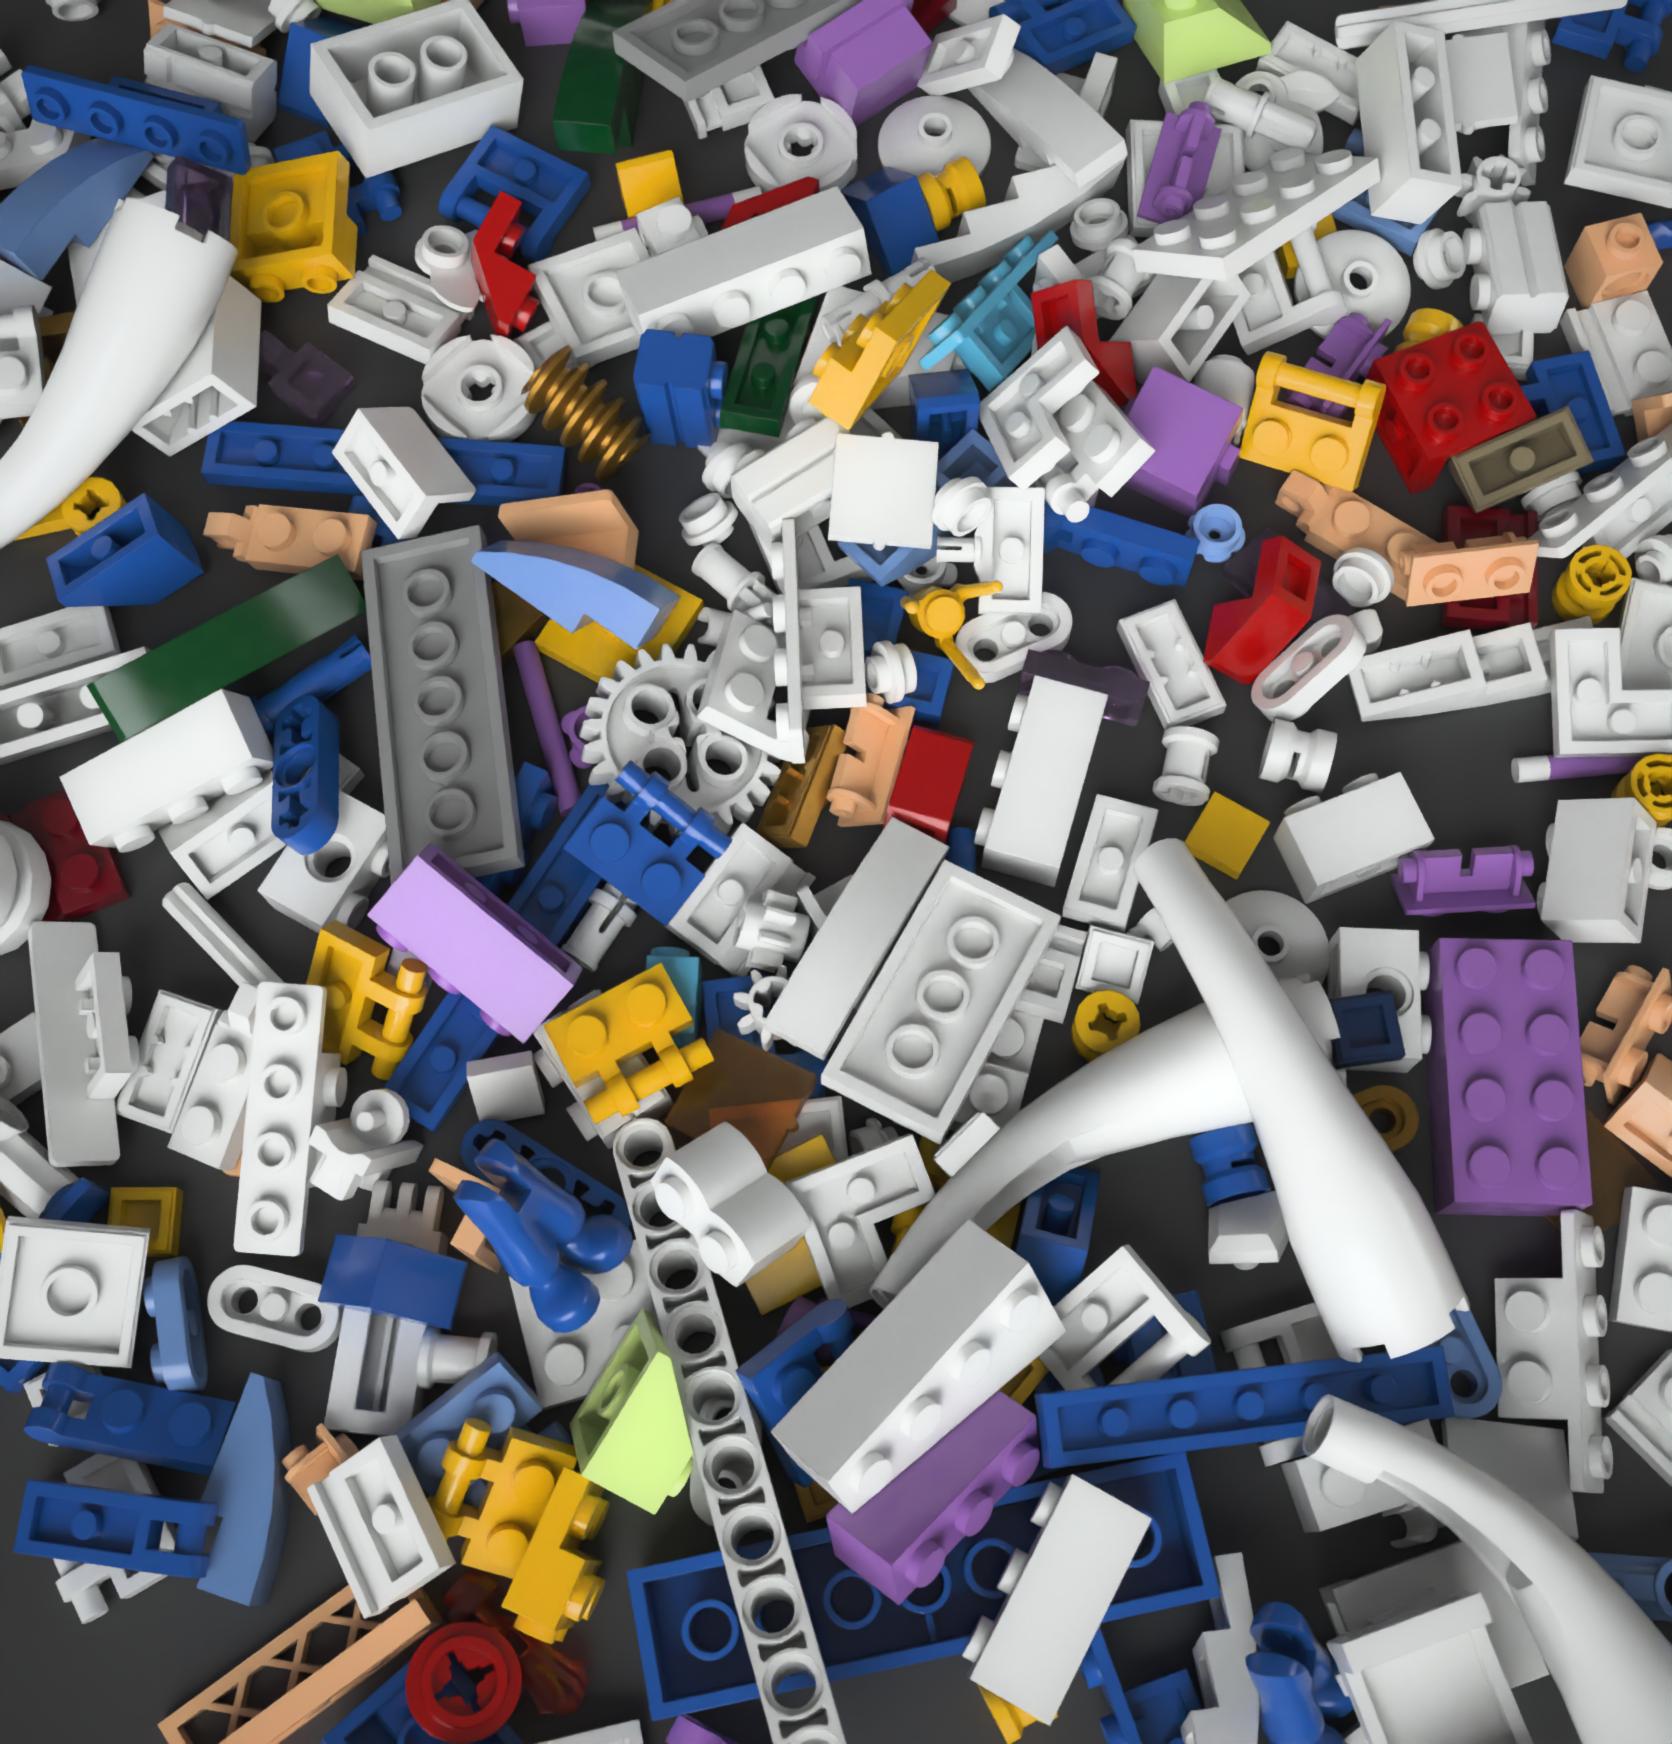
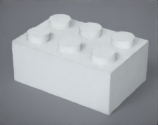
[310,0,524,178]

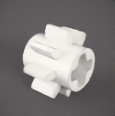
[1455,154,1531,224]
[733,889,810,973]
[733,965,795,1051]

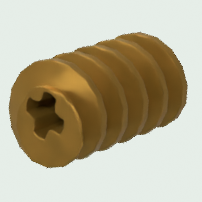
[521,345,651,481]

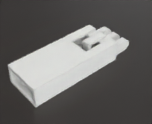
[324,1180,449,1437]

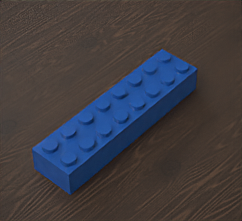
[626,1451,1221,1721]

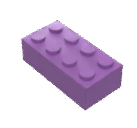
[1422,938,1593,1217]

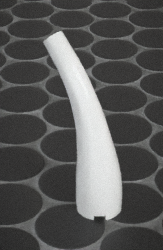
[0,197,239,549]
[1133,838,1470,1363]
[869,973,1347,1309]
[1302,1394,1672,1744]

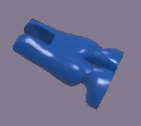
[453,1139,633,1333]
[1245,1601,1354,1744]

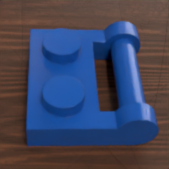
[438,125,591,262]
[735,1299,856,1489]

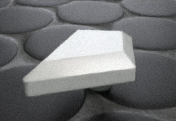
[1208,1190,1289,1270]

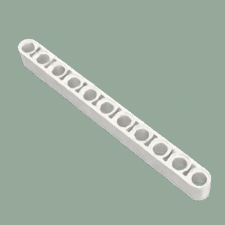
[613,1118,847,1744]

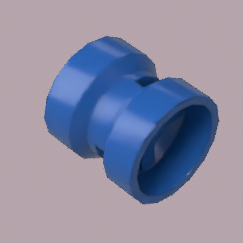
[1188,1124,1271,1207]

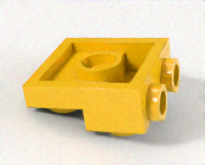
[229,150,358,303]
[808,269,951,430]
[501,1467,610,1644]

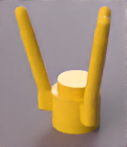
[900,580,1003,690]

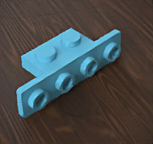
[918,229,1059,391]

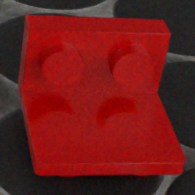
[1364,321,1537,495]

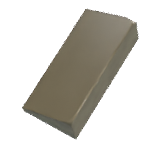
[1447,406,1594,514]

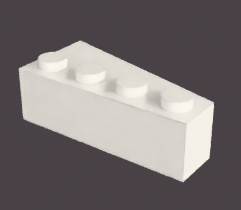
[770,1219,1067,1514]

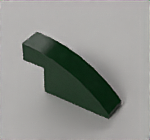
[552,0,653,155]
[86,554,366,742]

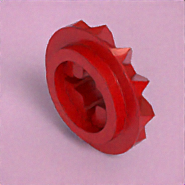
[405,1622,522,1744]

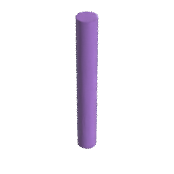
[513,641,581,817]

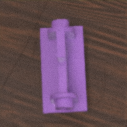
[1136,101,1222,224]
[1285,312,1391,419]
[1390,845,1536,917]

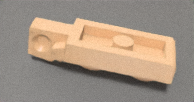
[1275,470,1438,601]
[203,504,377,581]

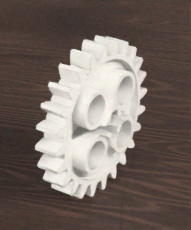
[580,643,781,841]

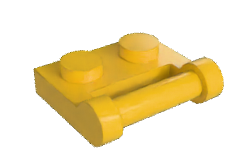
[1239,351,1386,492]

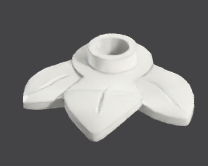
[1235,70,1339,171]
[415,225,507,312]

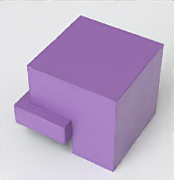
[794,0,933,127]
[1123,366,1243,518]

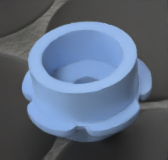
[1185,504,1245,563]

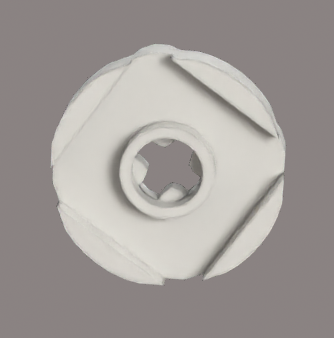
[744,94,857,193]
[421,334,537,442]

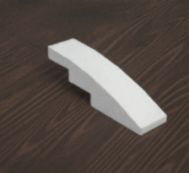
[968,48,1128,189]
[911,158,1126,283]
[1348,615,1594,722]
[764,817,949,1061]
[1180,1552,1260,1744]

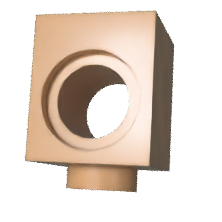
[1564,213,1663,310]

